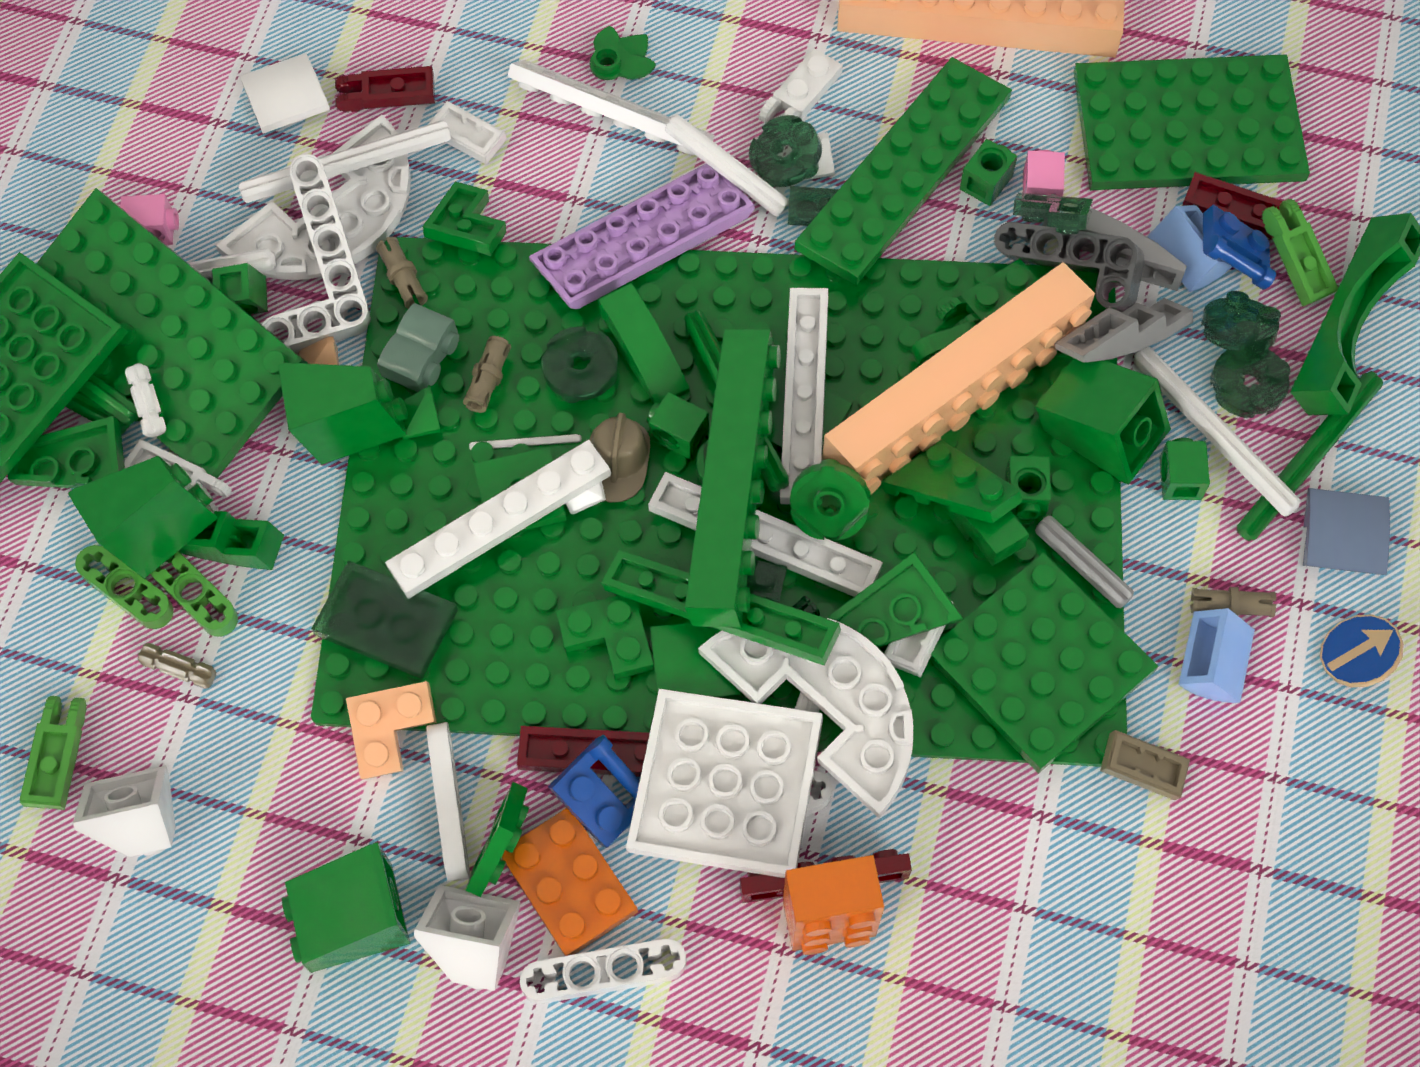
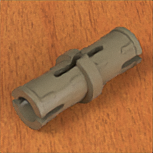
[376,237,428,309]
[463,336,511,413]
[1190,587,1276,617]

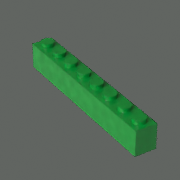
[685,329,781,628]

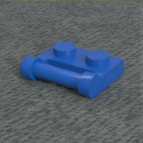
[1203,205,1276,290]
[548,735,640,848]

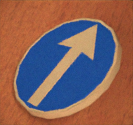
[1320,614,1404,688]

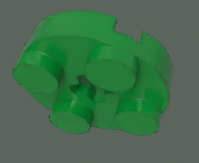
[790,459,871,540]

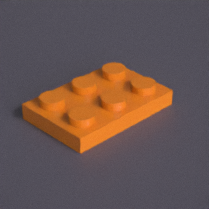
[502,808,638,956]

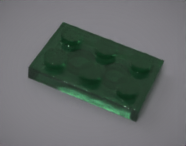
[311,560,458,679]

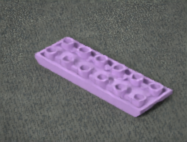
[529,163,755,309]

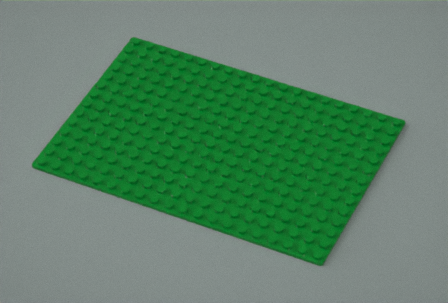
[311,237,1127,767]

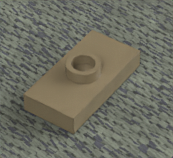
[1100,730,1190,800]

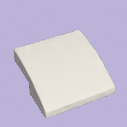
[240,53,330,134]

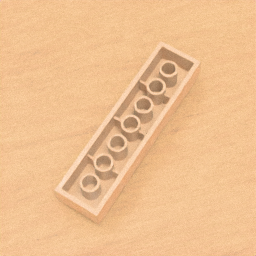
[837,0,1125,58]
[822,262,1095,494]

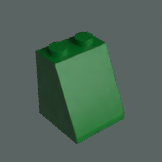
[1035,358,1171,485]
[278,363,408,465]
[68,456,218,579]
[282,842,411,973]

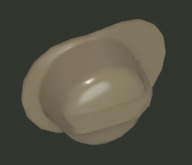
[589,413,650,503]

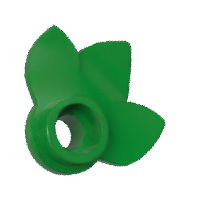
[590,26,656,80]

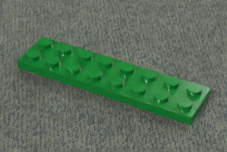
[794,57,1012,286]

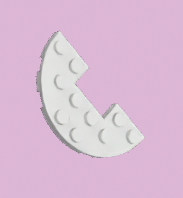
[216,114,411,280]
[698,618,913,818]

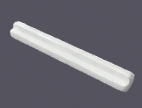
[665,115,789,216]

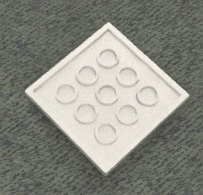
[626,689,823,878]

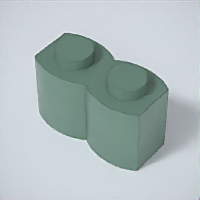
[377,303,459,392]

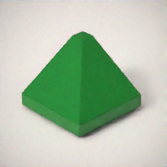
[403,387,441,440]

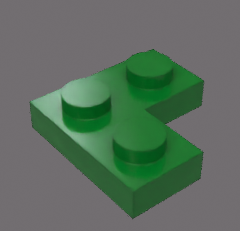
[422,181,507,256]
[556,595,654,680]
[465,782,529,897]

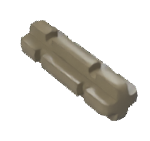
[138,643,217,689]

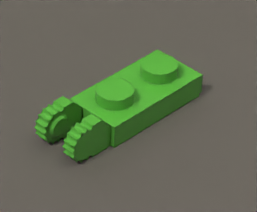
[1261,198,1338,307]
[19,696,87,810]

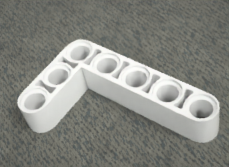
[262,154,371,353]

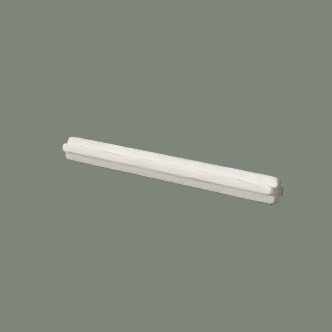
[239,120,451,203]
[1133,347,1301,516]

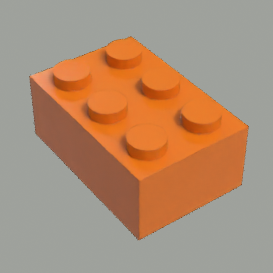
[783,855,884,955]

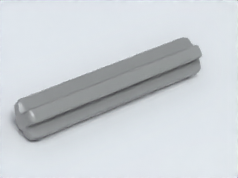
[1035,515,1134,608]

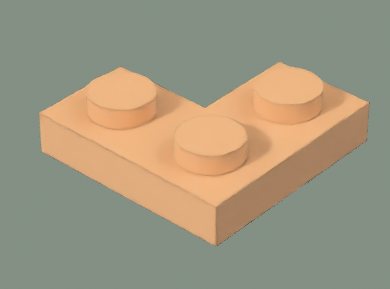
[346,681,437,780]

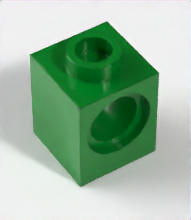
[960,138,1017,206]
[212,263,268,315]
[646,392,709,459]
[1159,438,1210,500]
[1005,456,1051,520]

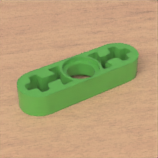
[75,545,174,629]
[150,551,238,637]

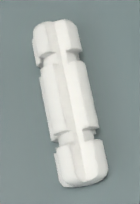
[125,363,166,438]

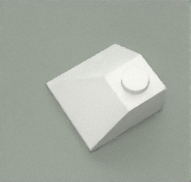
[73,765,176,857]
[414,885,520,991]

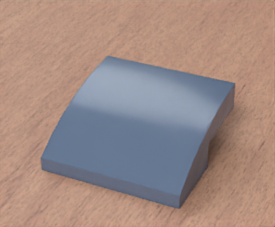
[1303,488,1390,575]

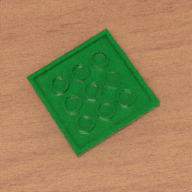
[929,552,1158,774]

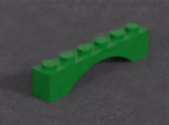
[1290,213,1420,416]

